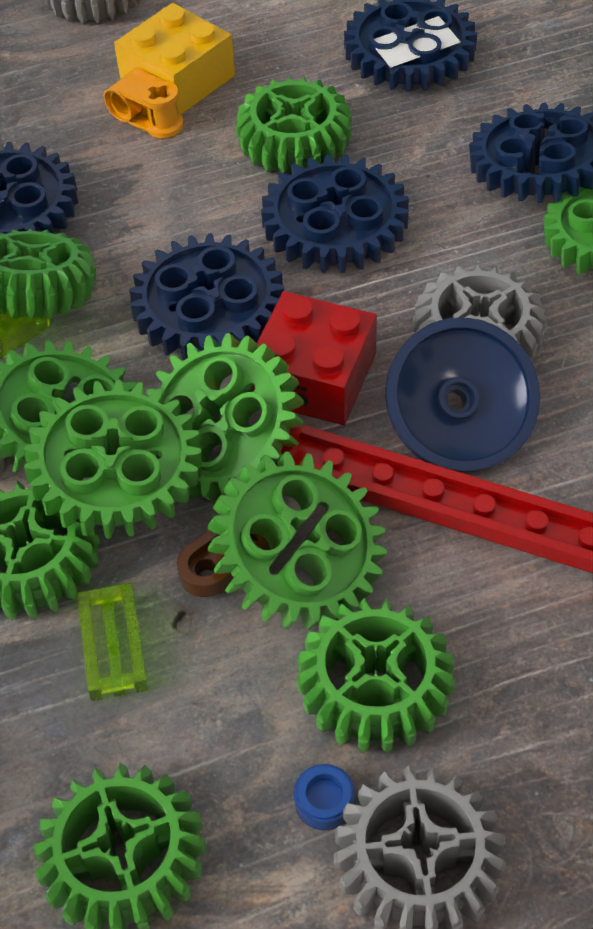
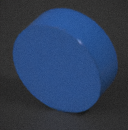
[294,764,355,830]

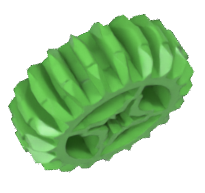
[236,76,352,173]
[0,228,96,320]
[0,480,100,621]
[297,597,455,754]
[34,763,206,929]

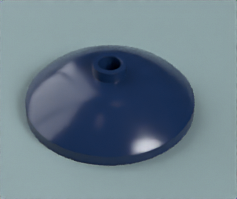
[385,317,540,472]

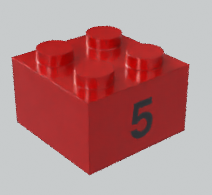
[252,291,377,426]

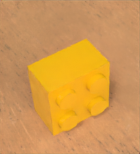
[114,3,235,115]

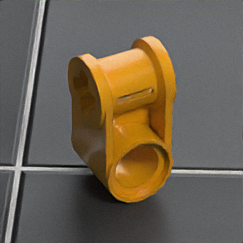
[103,68,184,139]

